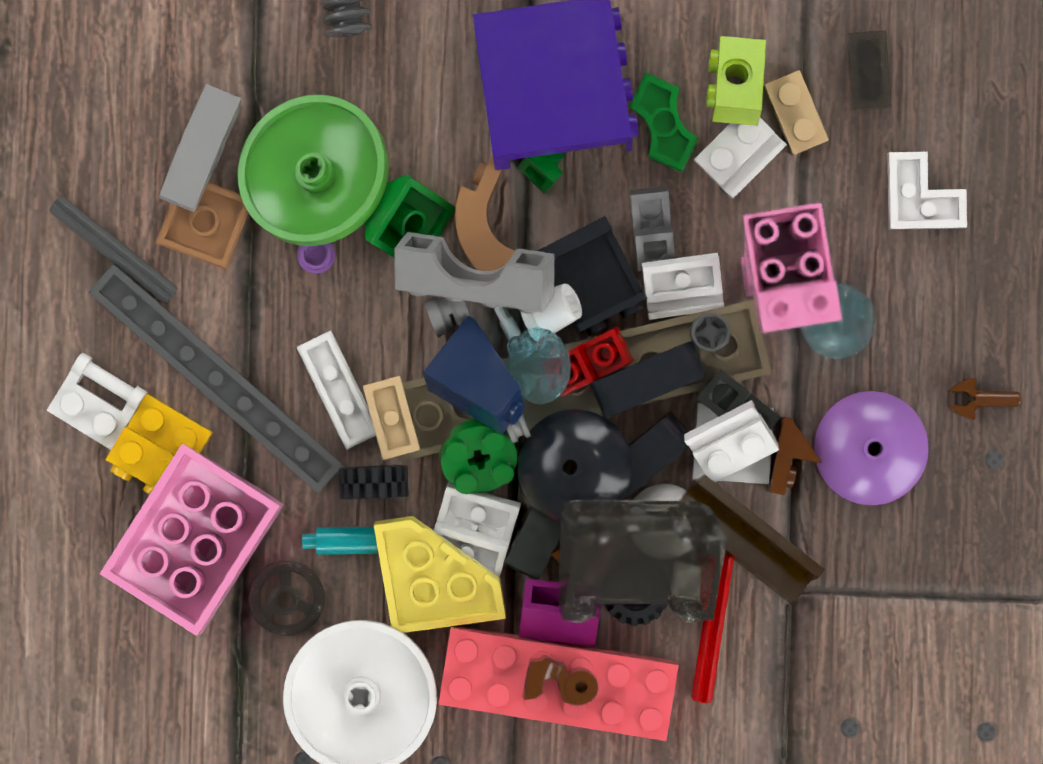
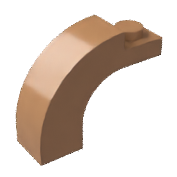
[455,157,515,271]

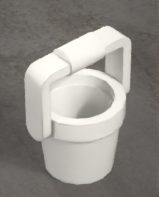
[495,283,582,355]

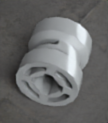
[424,298,471,337]

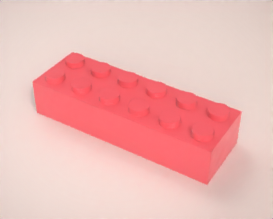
[438,625,679,741]

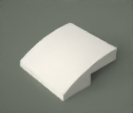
[434,482,521,577]

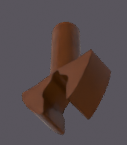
[947,378,1021,420]

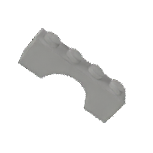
[395,232,554,313]

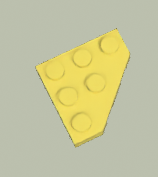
[374,516,506,633]

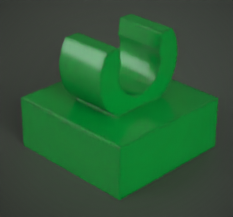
[517,152,566,194]

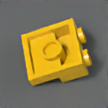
[105,394,213,495]

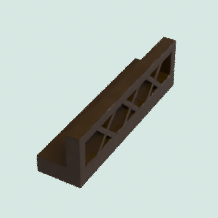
[672,474,825,604]

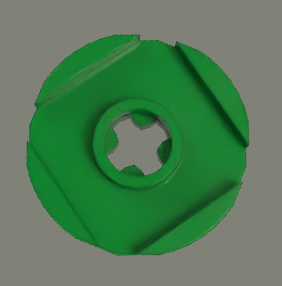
[440,419,517,494]

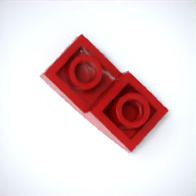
[544,327,634,397]

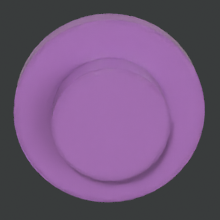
[297,243,335,274]

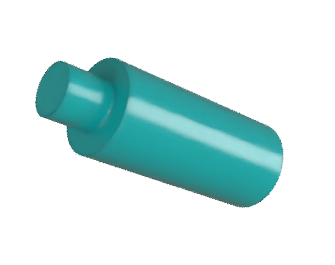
[302,527,378,555]

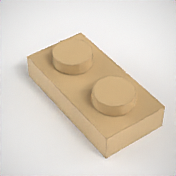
[763,70,829,156]
[363,376,421,460]

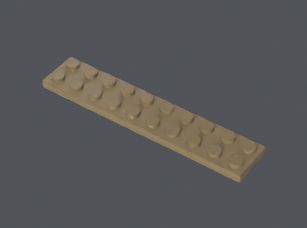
[398,299,771,462]

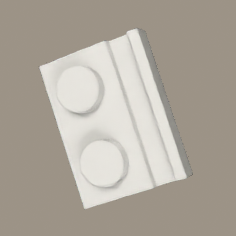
[694,118,787,199]
[642,253,724,320]
[684,400,779,482]

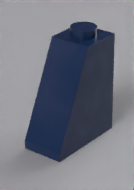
[423,315,525,434]

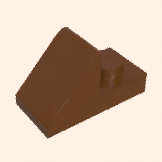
[767,417,822,495]

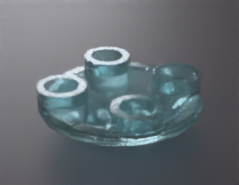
[800,284,875,359]
[507,327,571,404]

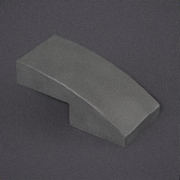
[629,185,675,271]

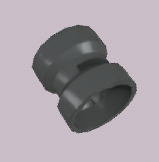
[690,313,730,352]

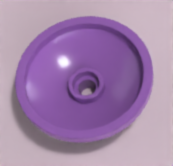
[814,391,928,505]

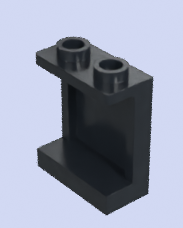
[537,216,647,336]

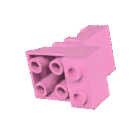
[740,203,842,333]

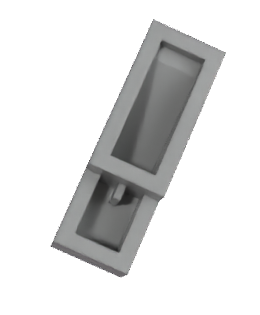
[159,84,242,213]

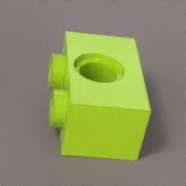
[706,36,766,126]

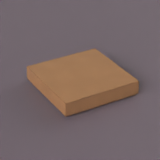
[155,182,249,271]

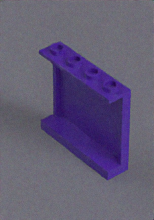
[473,0,639,171]

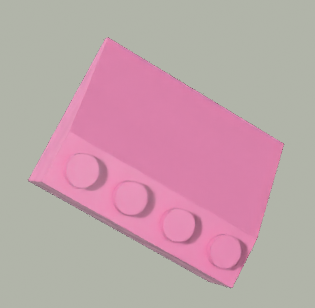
[100,443,284,636]

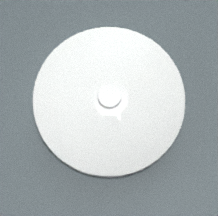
[283,620,437,764]

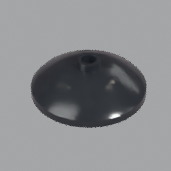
[517,409,632,525]

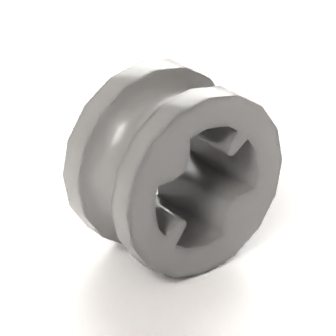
[507,414,531,443]

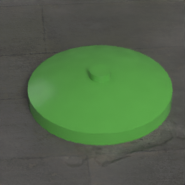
[238,95,389,246]

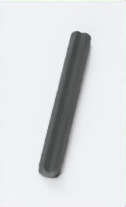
[50,196,177,303]

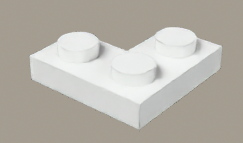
[887,152,967,230]

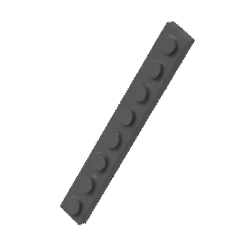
[88,264,344,494]

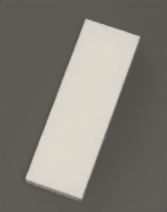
[297,330,376,450]

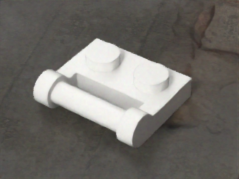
[47,352,148,450]

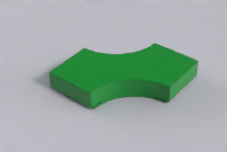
[629,72,698,174]

